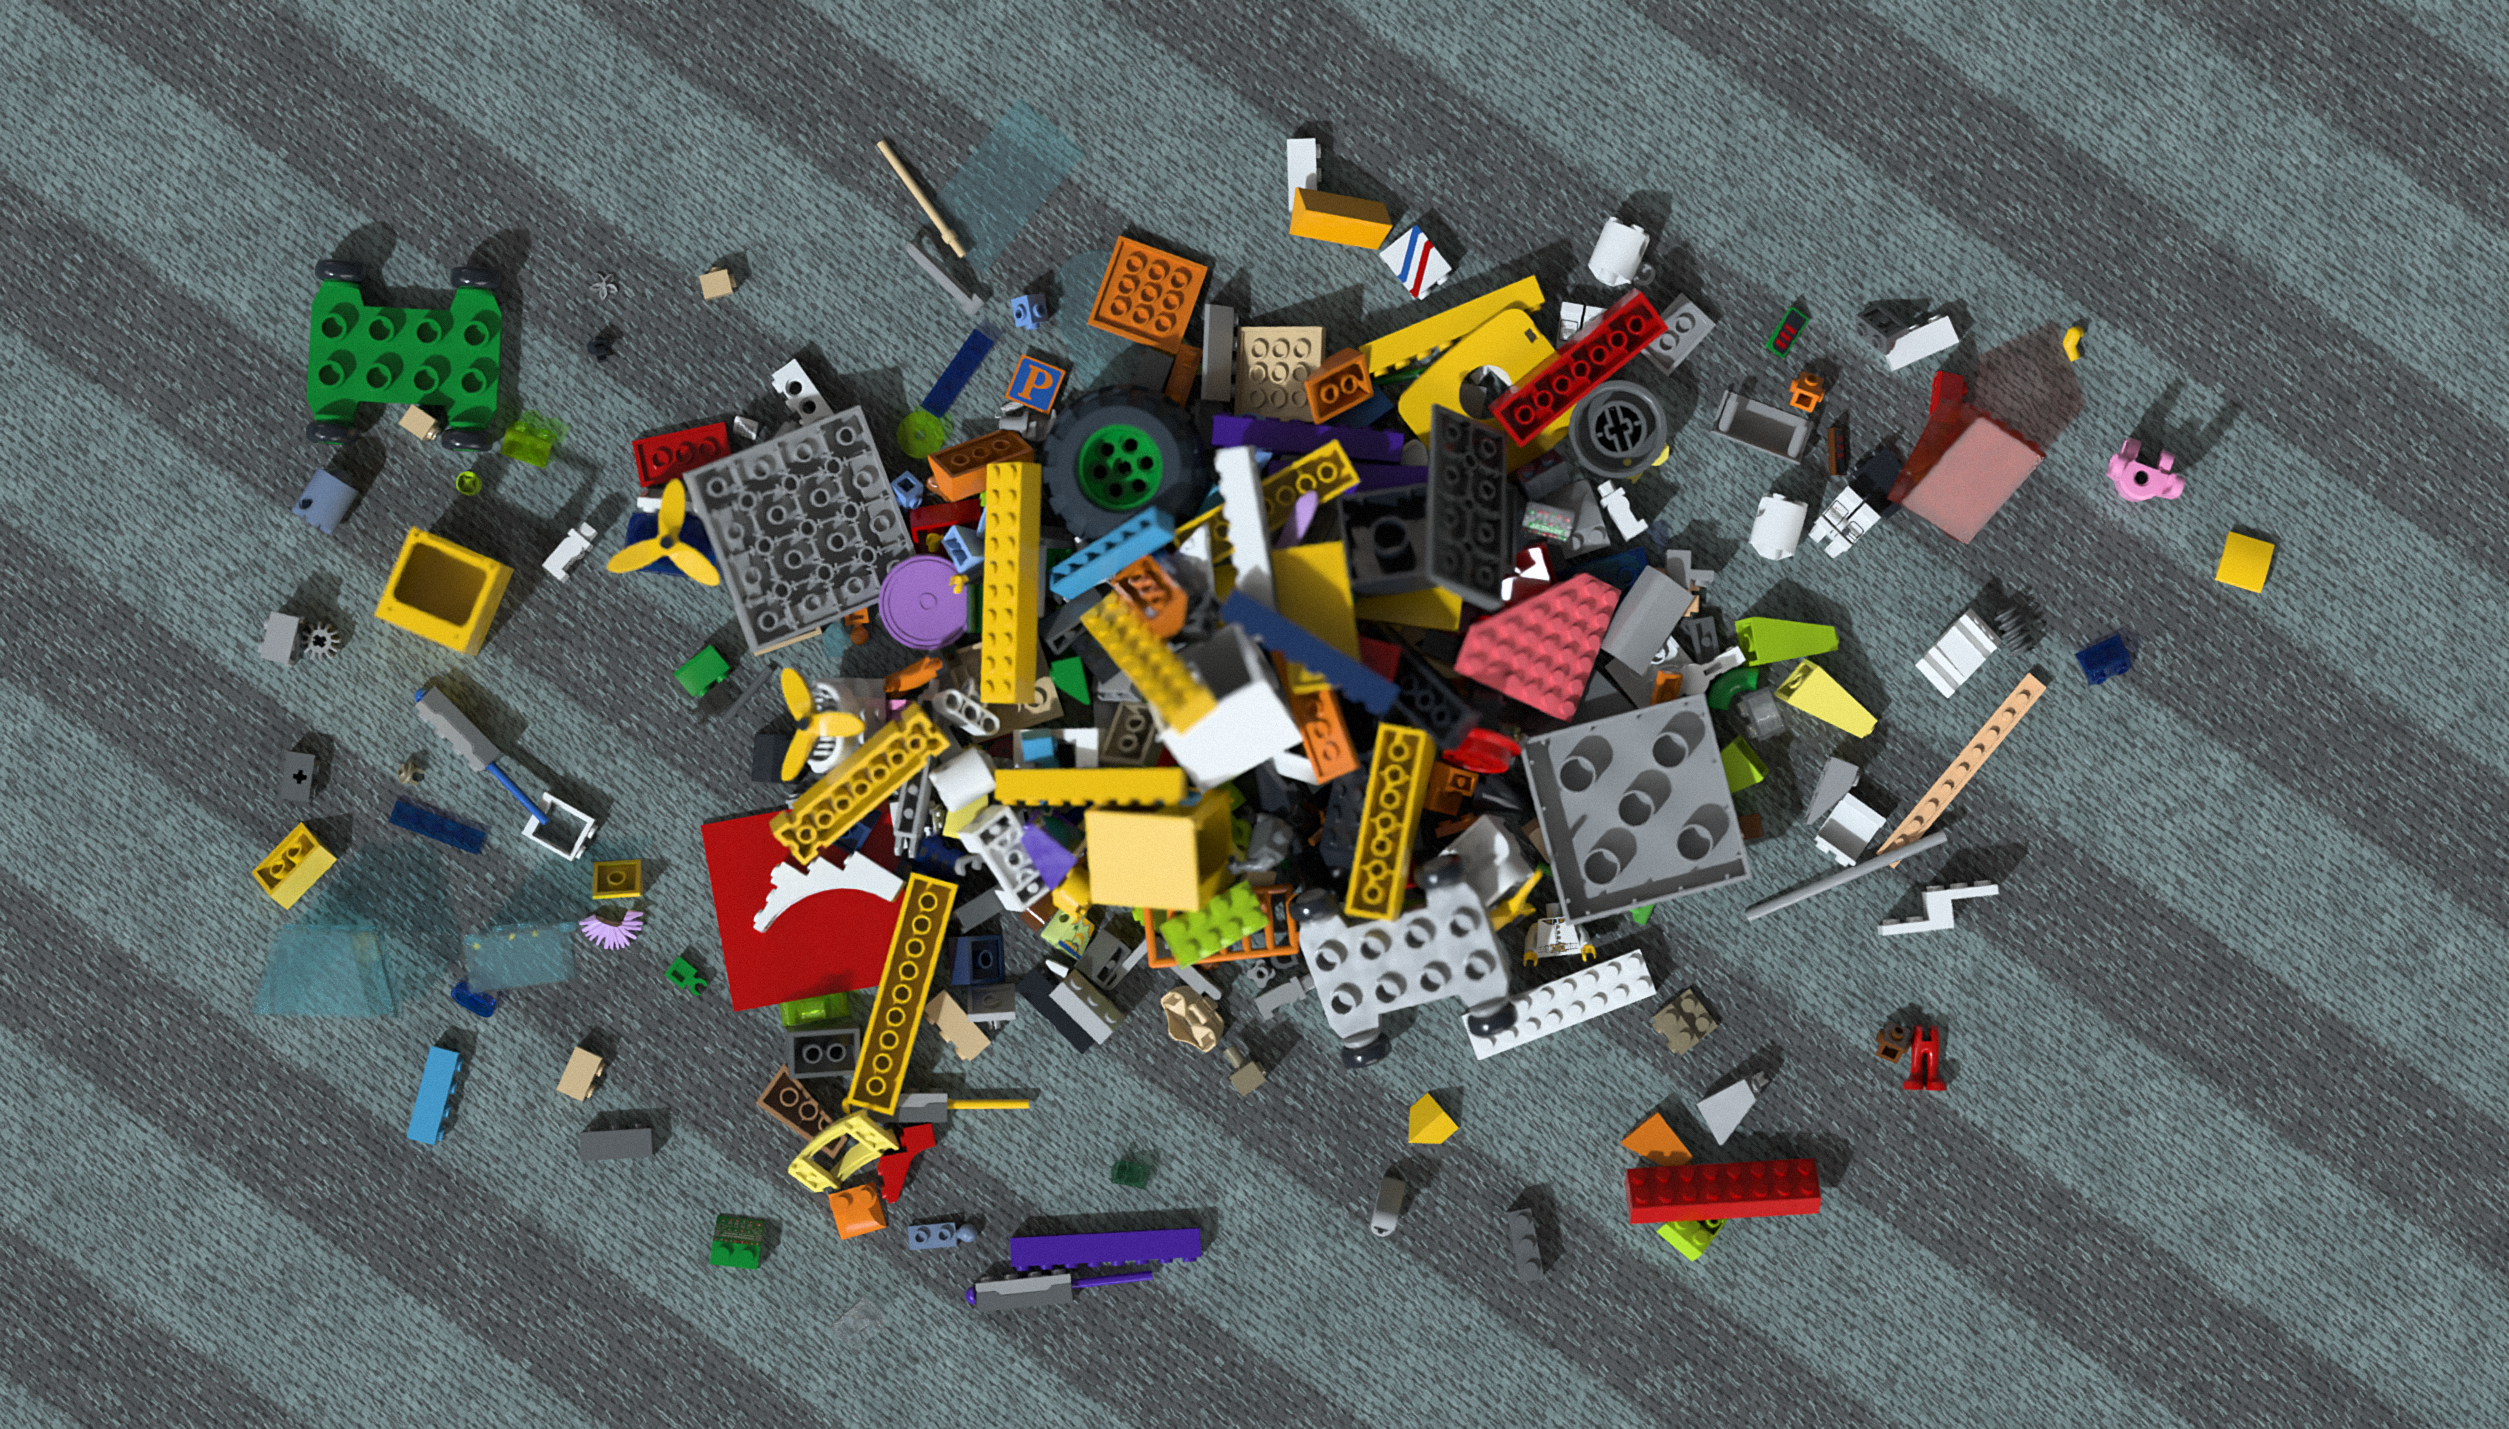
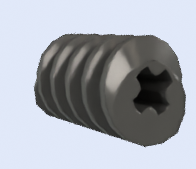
[1992,604,2036,657]

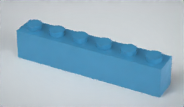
[1048,507,1175,600]

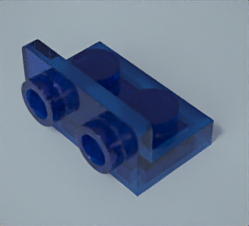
[2075,635,2132,686]

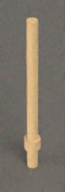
[877,139,967,258]

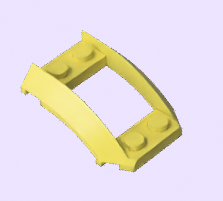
[788,1108,899,1192]

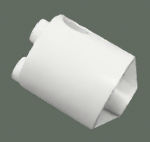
[1588,217,1650,287]
[1749,493,1808,561]
[928,747,998,813]

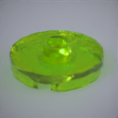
[897,411,944,459]

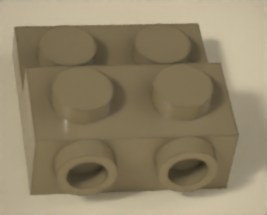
[1651,989,1718,1055]

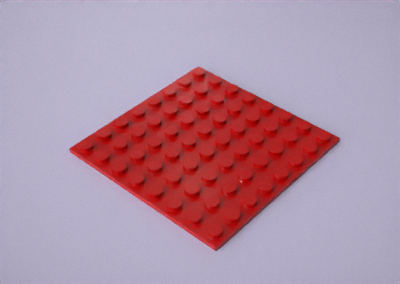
[700,796,906,1012]

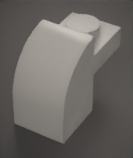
[1664,550,1714,591]

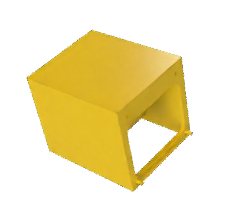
[374,527,514,656]
[1085,787,1235,911]

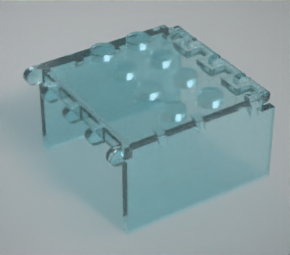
[464,921,578,993]

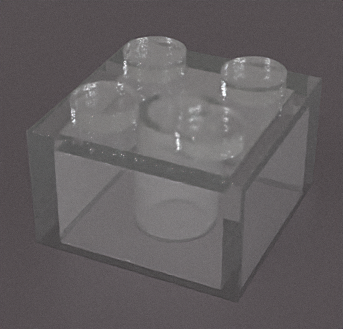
[1736,686,1786,742]

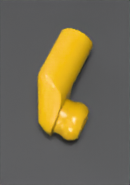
[2063,326,2084,362]

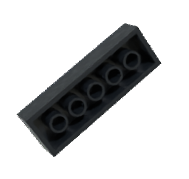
[1363,621,1484,751]

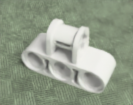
[932,678,1000,737]

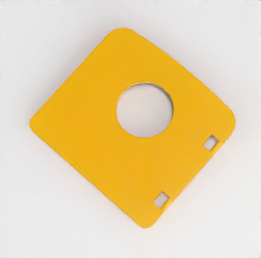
[1398,307,1577,482]

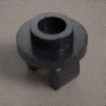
[587,337,611,363]

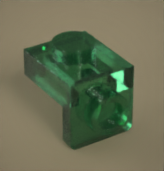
[1111,1160,1151,1189]

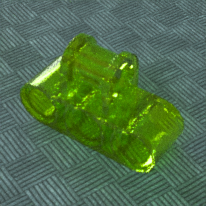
[779,992,850,1027]

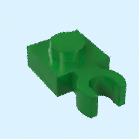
[664,956,708,996]

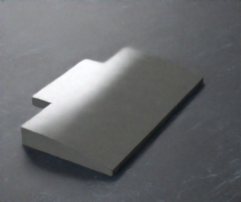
[1426,403,1518,610]

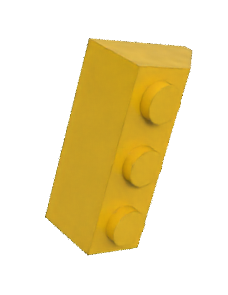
[251,822,337,910]

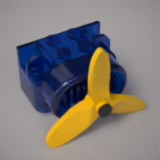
[607,479,720,586]

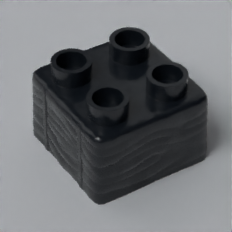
[1338,483,1440,599]

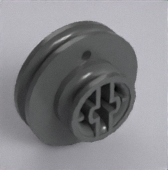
[1569,380,1667,479]

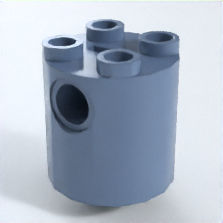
[291,466,359,536]

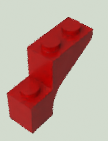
[876,1122,937,1204]

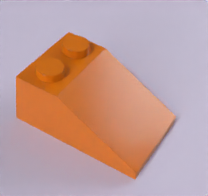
[1304,347,1374,425]

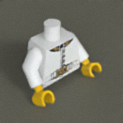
[1523,903,1596,967]

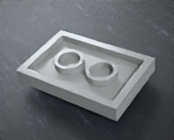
[1640,292,1716,377]

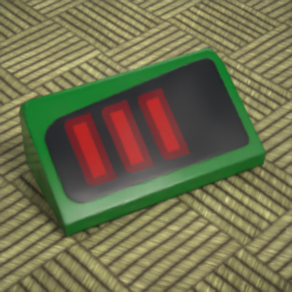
[1764,306,1810,359]

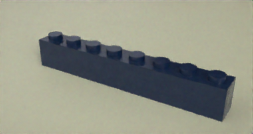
[1219,588,1400,715]

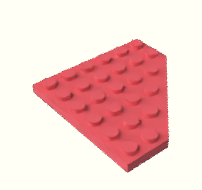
[1454,572,1622,723]

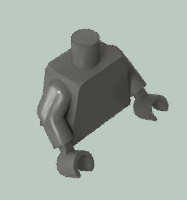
[1226,806,1293,874]

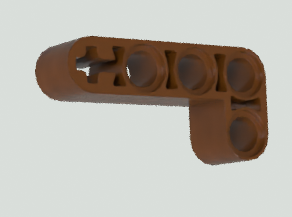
[1019,849,1090,933]

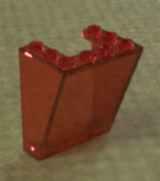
[1887,398,2047,545]

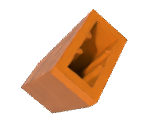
[1620,1112,1693,1166]

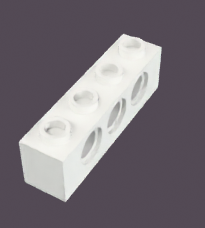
[771,359,834,427]

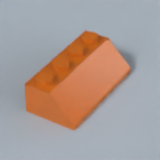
[928,430,1034,502]
[1110,553,1187,642]

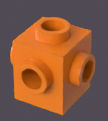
[1789,371,1825,413]

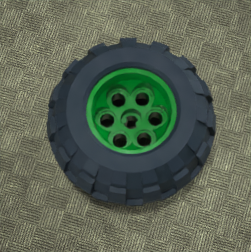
[1041,384,1208,544]

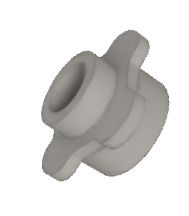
[1247,960,1275,988]

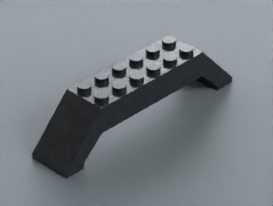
[1320,699,1406,904]

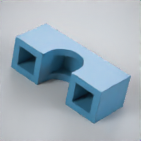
[1021,728,1059,806]

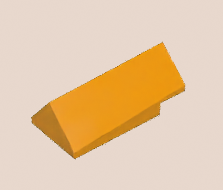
[1289,187,1393,250]

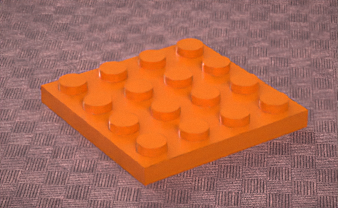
[1087,235,1208,356]

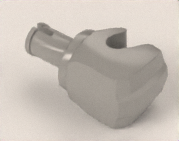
[999,409,1058,443]

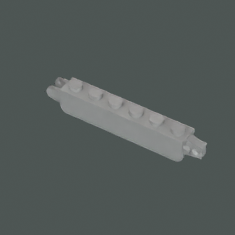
[894,679,948,858]

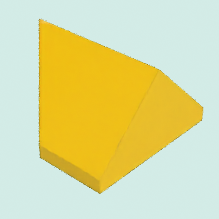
[1408,1092,1459,1144]

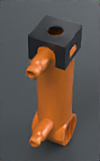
[883,643,963,700]

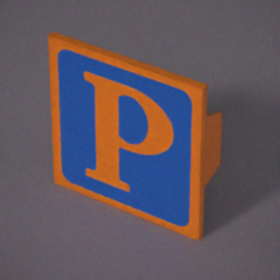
[1004,354,1066,415]

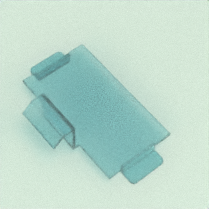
[824,623,850,658]

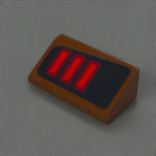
[1827,428,1846,476]

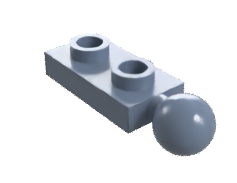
[908,1222,978,1250]

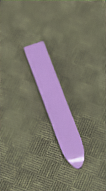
[1274,491,1318,551]

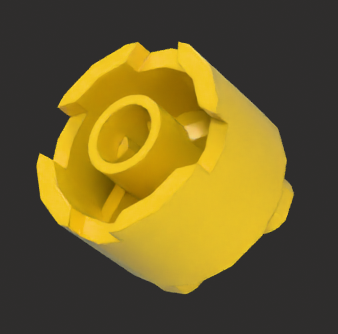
[1052,865,1093,921]

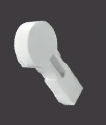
[1679,645,1746,696]

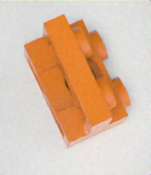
[1423,760,1479,816]

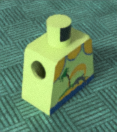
[1040,906,1094,960]

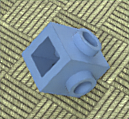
[1011,293,1049,330]
[890,471,924,514]

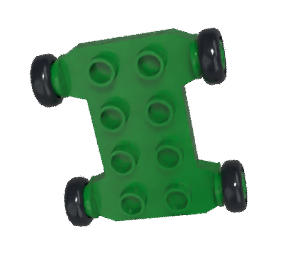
[306,259,504,452]

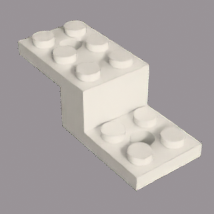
[1877,880,1998,935]

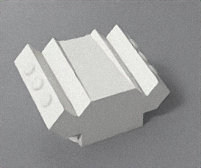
[1916,608,2002,699]

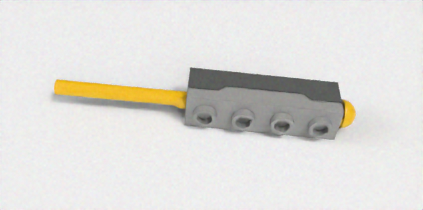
[841,1088,1029,1122]

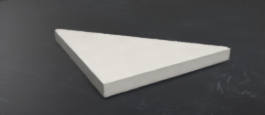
[1162,524,1215,596]

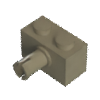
[1223,1043,1267,1097]

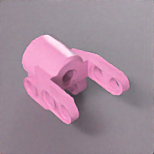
[2105,437,2186,502]

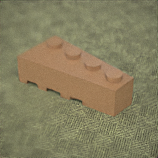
[756,1064,847,1159]

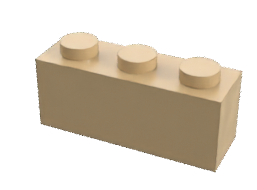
[923,989,992,1061]

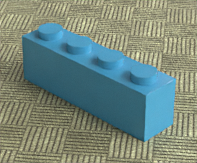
[407,1045,464,1145]

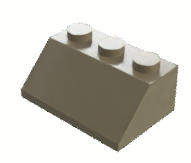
[1099,700,1170,769]

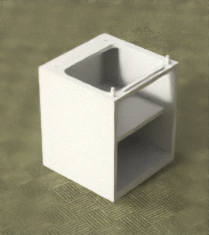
[1148,623,1303,793]

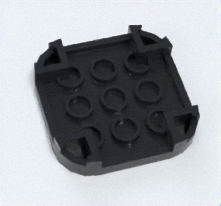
[1193,759,1298,831]

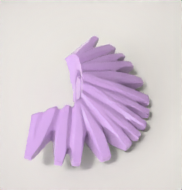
[579,909,643,950]

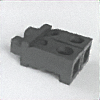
[1156,591,1223,646]

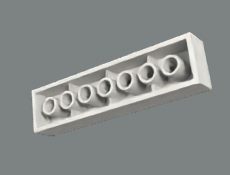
[1216,446,1280,642]
[1461,949,1657,1060]

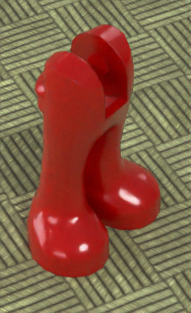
[1902,1024,1947,1091]

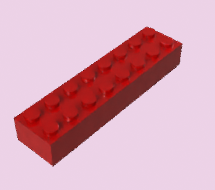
[1487,288,1669,448]
[1624,1158,1822,1224]

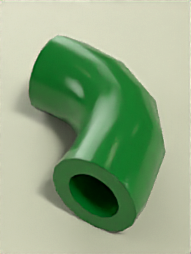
[1706,667,1759,711]

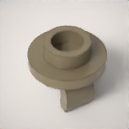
[397,761,424,786]

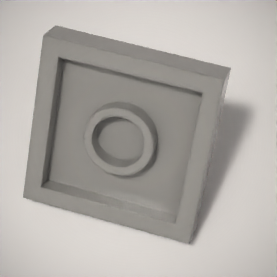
[967,983,1016,1030]

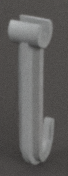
[904,240,985,317]

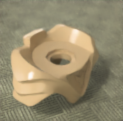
[1161,986,1224,1052]

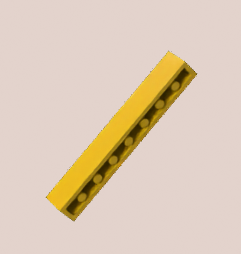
[995,769,1187,805]

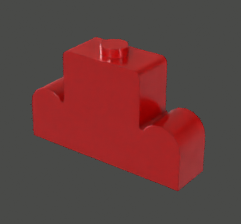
[1498,541,1558,610]

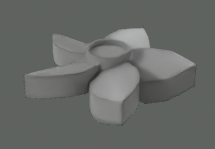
[590,273,618,300]

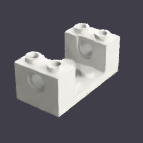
[1013,729,1111,770]
[957,805,1050,912]

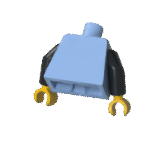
[926,525,985,594]

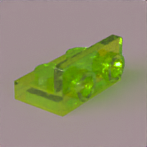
[500,421,557,469]

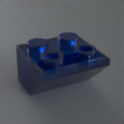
[912,835,967,884]

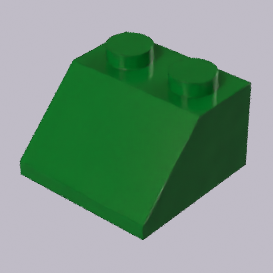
[673,645,732,698]

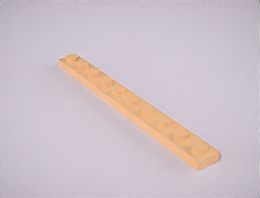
[1875,673,2047,869]

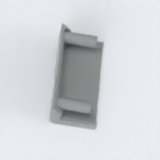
[1710,390,1814,465]
[1600,565,1695,675]

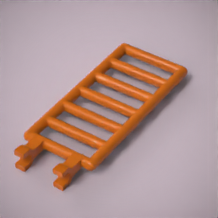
[1143,883,1300,968]

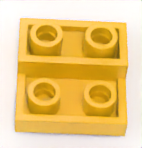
[2215,531,2274,593]

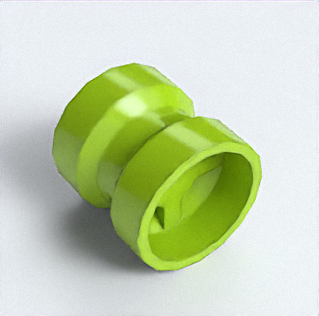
[456,471,482,496]

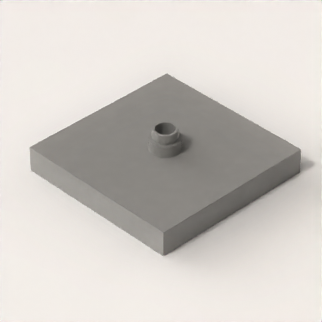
[1518,693,1752,926]

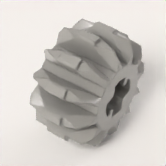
[301,621,342,662]

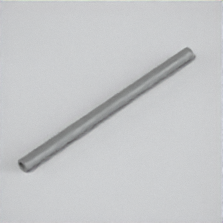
[1745,830,1948,922]

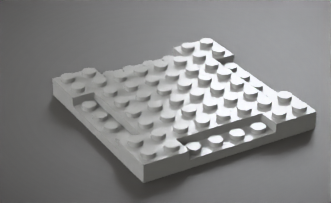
[683,405,916,652]

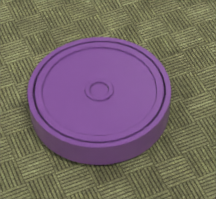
[879,553,971,650]

